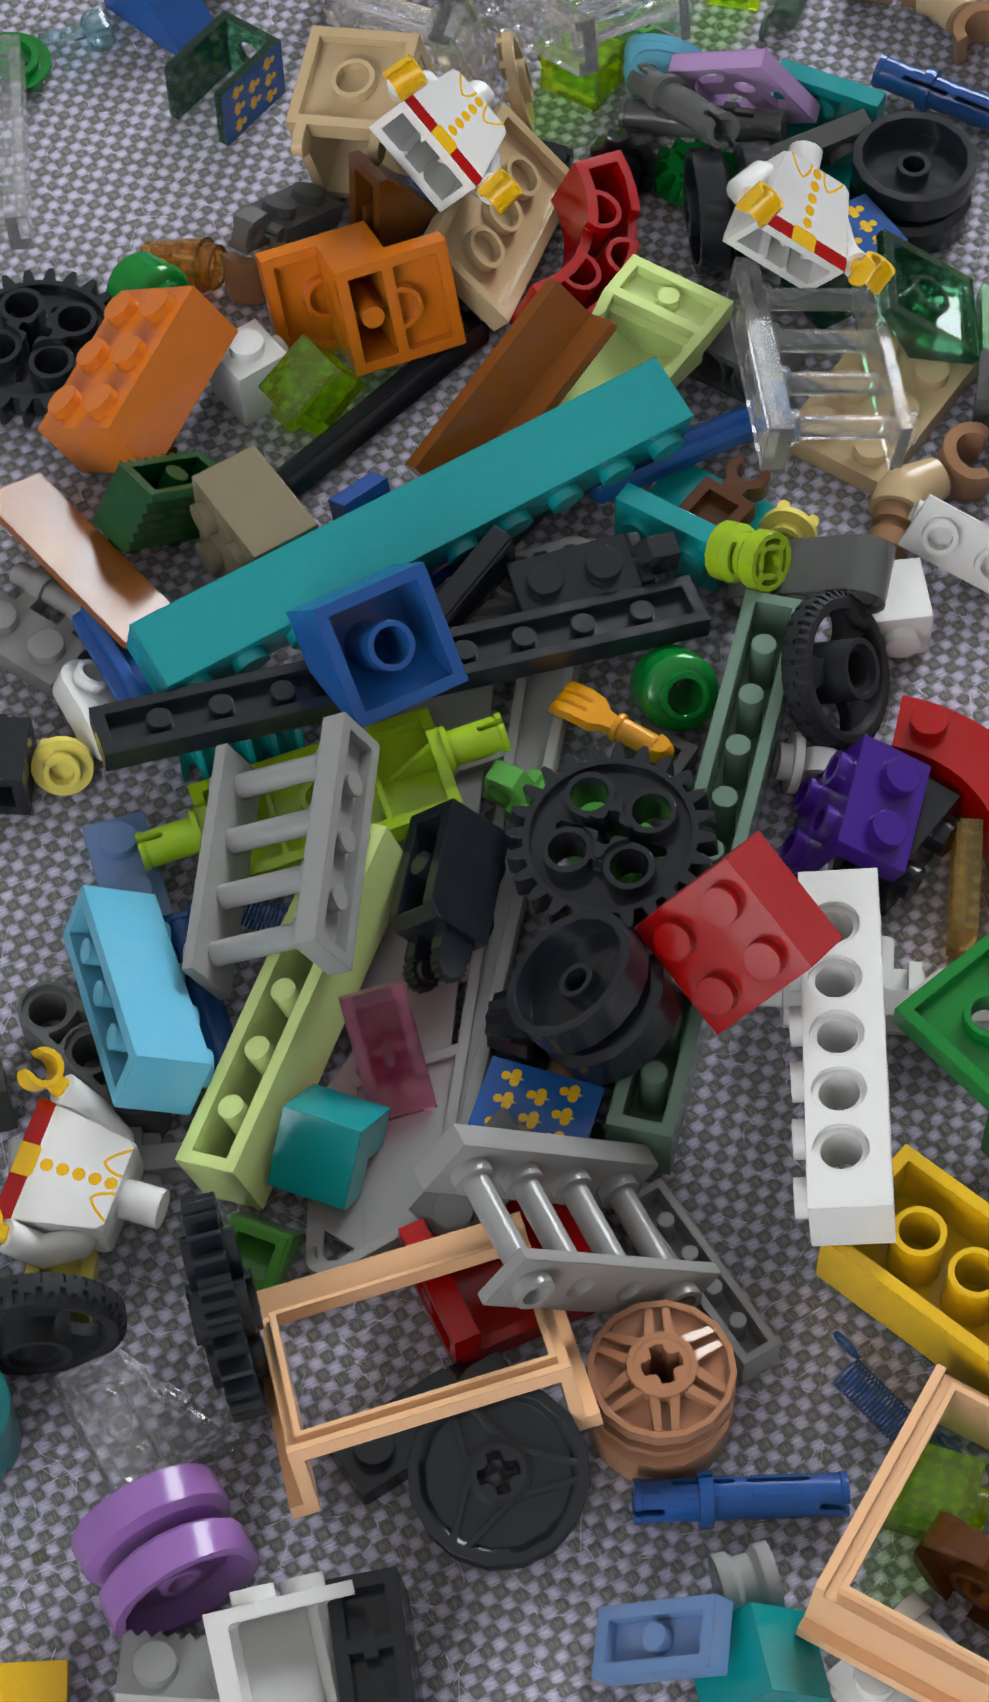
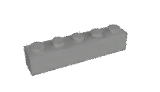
[637,1177,781,1382]

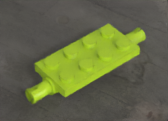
[134,706,512,878]

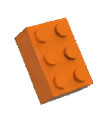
[37,286,238,473]

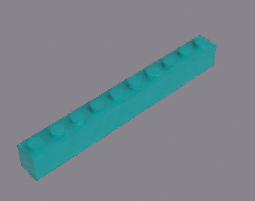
[126,357,694,693]

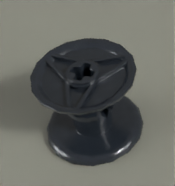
[407,1389,591,1571]

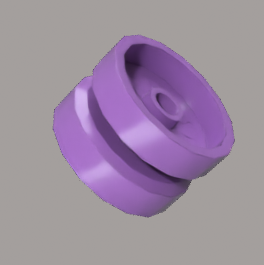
[71,1463,259,1639]

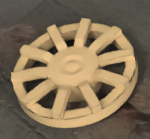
[496,29,536,133]

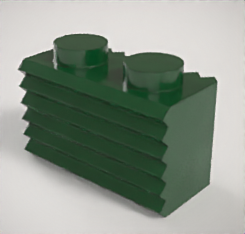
[93,449,215,554]

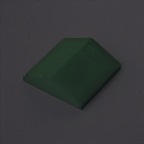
[876,228,980,365]

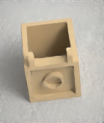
[285,25,436,199]

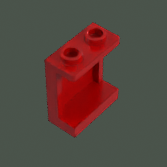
[398,1200,596,1369]

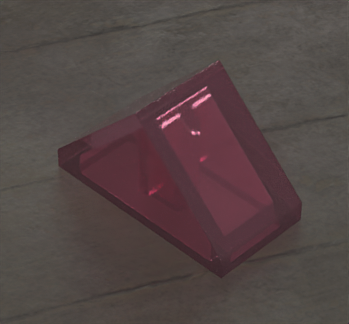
[338,979,438,1121]

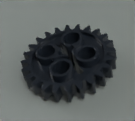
[0,268,111,429]
[505,742,719,933]
[178,1191,270,1423]

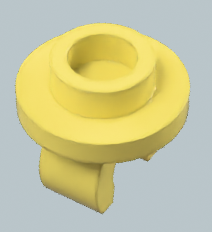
[758,500,819,539]
[31,736,94,796]

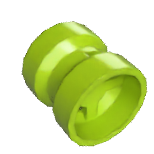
[705,520,791,592]

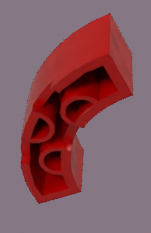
[509,149,641,326]
[892,695,989,873]

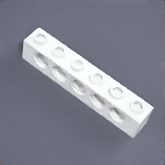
[789,868,896,1246]

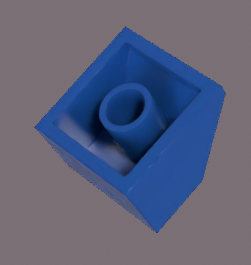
[286,562,469,728]

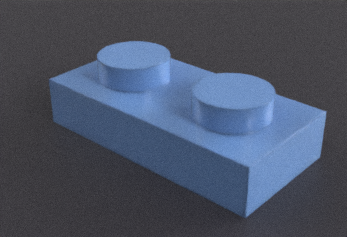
[82,811,173,919]
[591,1593,733,1687]

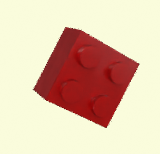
[634,830,843,1035]

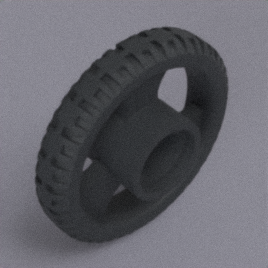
[781,590,890,752]
[0,1272,127,1376]

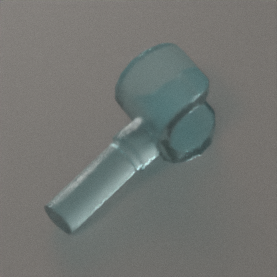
[38,9,117,52]

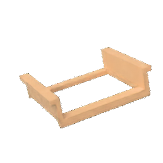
[256,1211,603,1520]
[795,1363,989,1702]

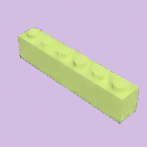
[175,823,403,1209]

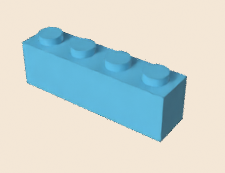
[63,885,214,1115]

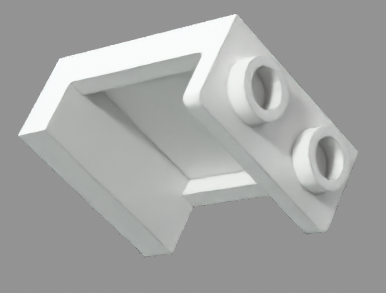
[202,1571,355,1702]

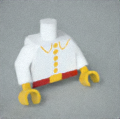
[369,54,523,215]
[723,140,895,295]
[0,1047,170,1269]

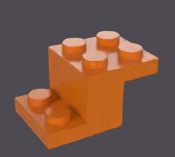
[254,221,466,377]

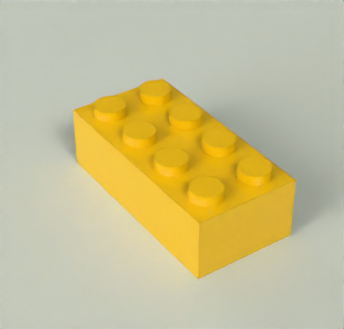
[816,1144,989,1396]

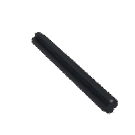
[275,314,490,498]

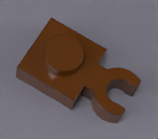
[678,455,771,526]

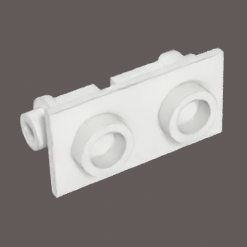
[898,494,989,594]

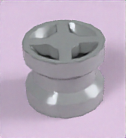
[708,1540,785,1610]

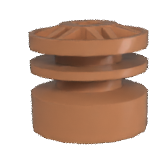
[586,1299,737,1480]

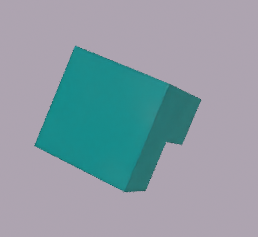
[267,1084,391,1210]
[694,1602,832,1702]

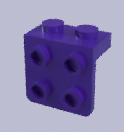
[779,734,931,883]

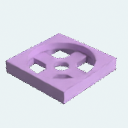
[668,48,821,124]

